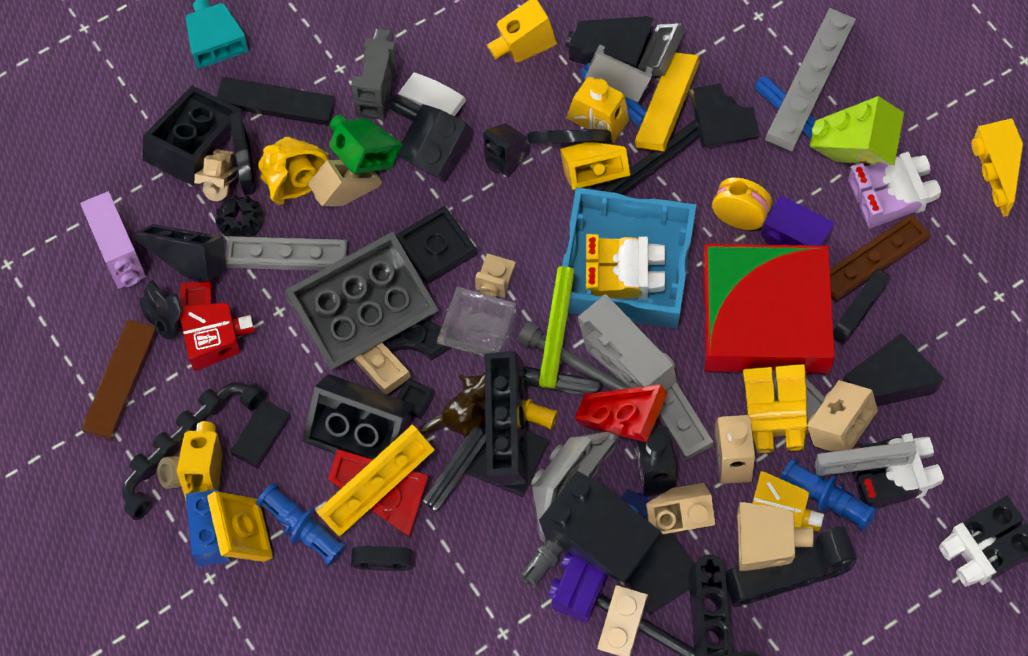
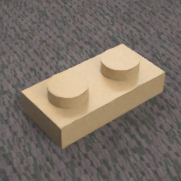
[353,343,411,394]
[597,585,648,656]

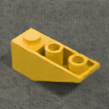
[971,118,1023,217]

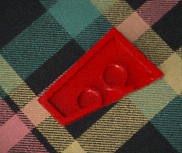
[575,385,667,442]
[328,450,429,538]

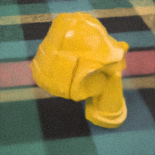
[258,137,329,205]

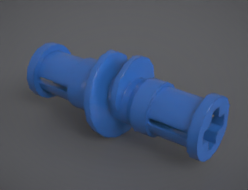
[780,459,878,532]
[256,483,347,567]

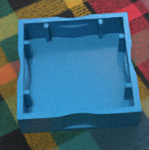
[562,187,696,329]

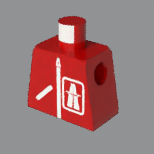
[180,303,255,371]

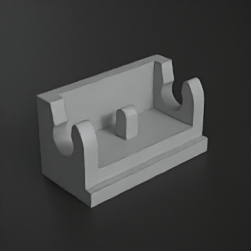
[585,45,653,102]

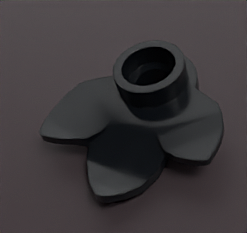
[139,280,182,339]

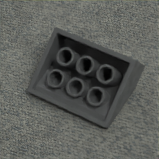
[285,232,439,371]

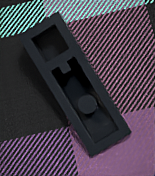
[133,224,227,282]

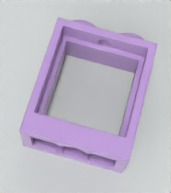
[80,191,146,289]

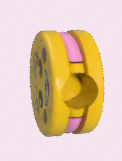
[712,178,772,230]

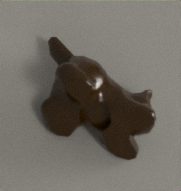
[418,372,485,438]

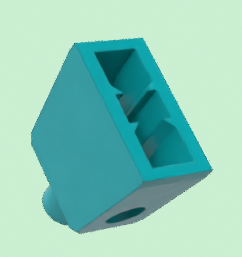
[185,0,249,69]

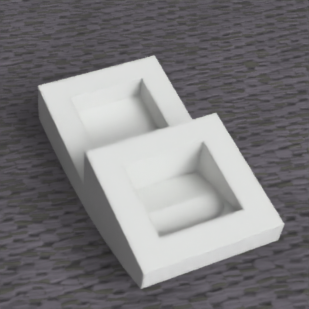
[398,73,466,116]

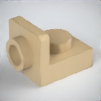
[475,254,516,298]

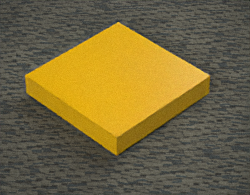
[207,491,273,562]

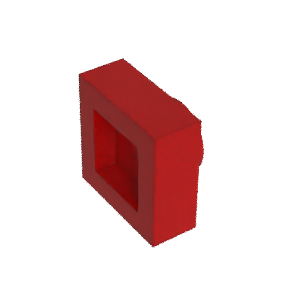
[180,281,213,306]

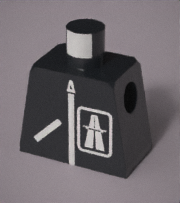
[631,426,676,498]

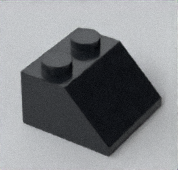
[397,104,474,182]

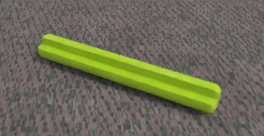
[539,266,574,389]

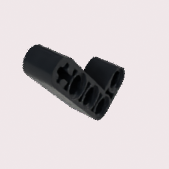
[725,526,857,607]
[688,554,760,656]

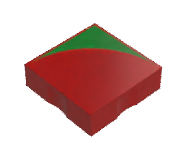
[702,244,834,374]

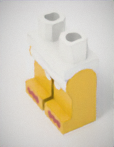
[586,234,665,300]

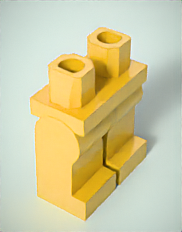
[743,364,809,453]

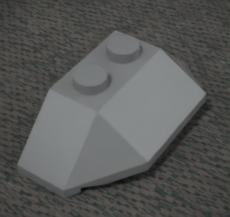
[531,432,619,543]

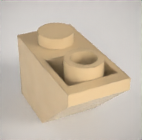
[646,483,715,534]

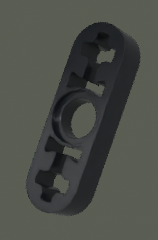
[833,268,892,345]

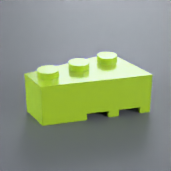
[810,96,904,165]

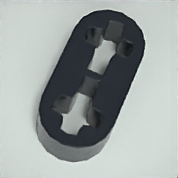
[351,546,413,571]

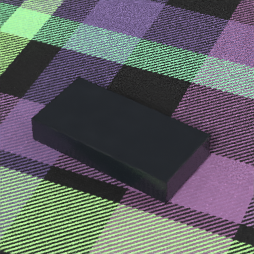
[230,400,291,469]

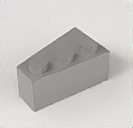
[578,294,677,390]

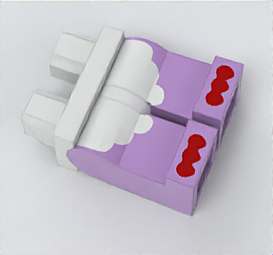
[848,152,941,229]

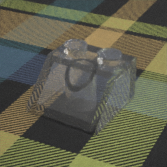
[437,286,517,357]

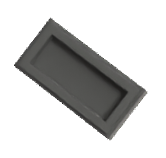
[637,23,685,76]

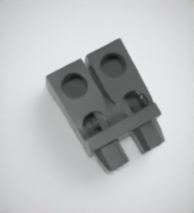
[351,29,398,120]

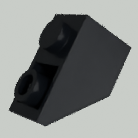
[483,123,530,178]

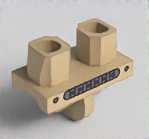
[194,149,239,201]

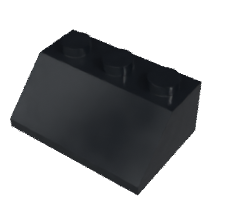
[302,374,415,460]

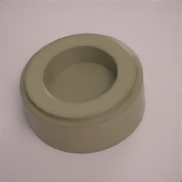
[157,456,181,489]

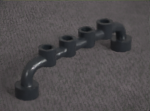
[122,382,267,520]

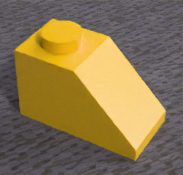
[560,142,630,190]

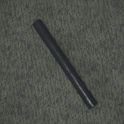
[595,594,695,656]

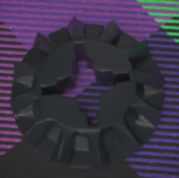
[215,194,263,237]

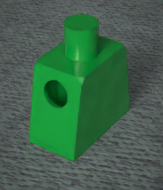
[329,114,403,174]

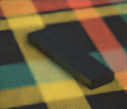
[216,77,336,126]

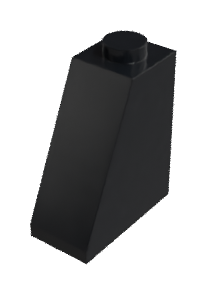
[565,16,654,69]
[843,333,944,407]

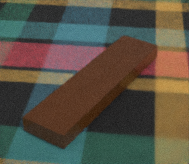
[830,213,931,304]
[81,319,157,441]

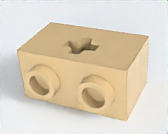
[807,380,878,452]

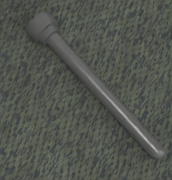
[517,321,629,391]

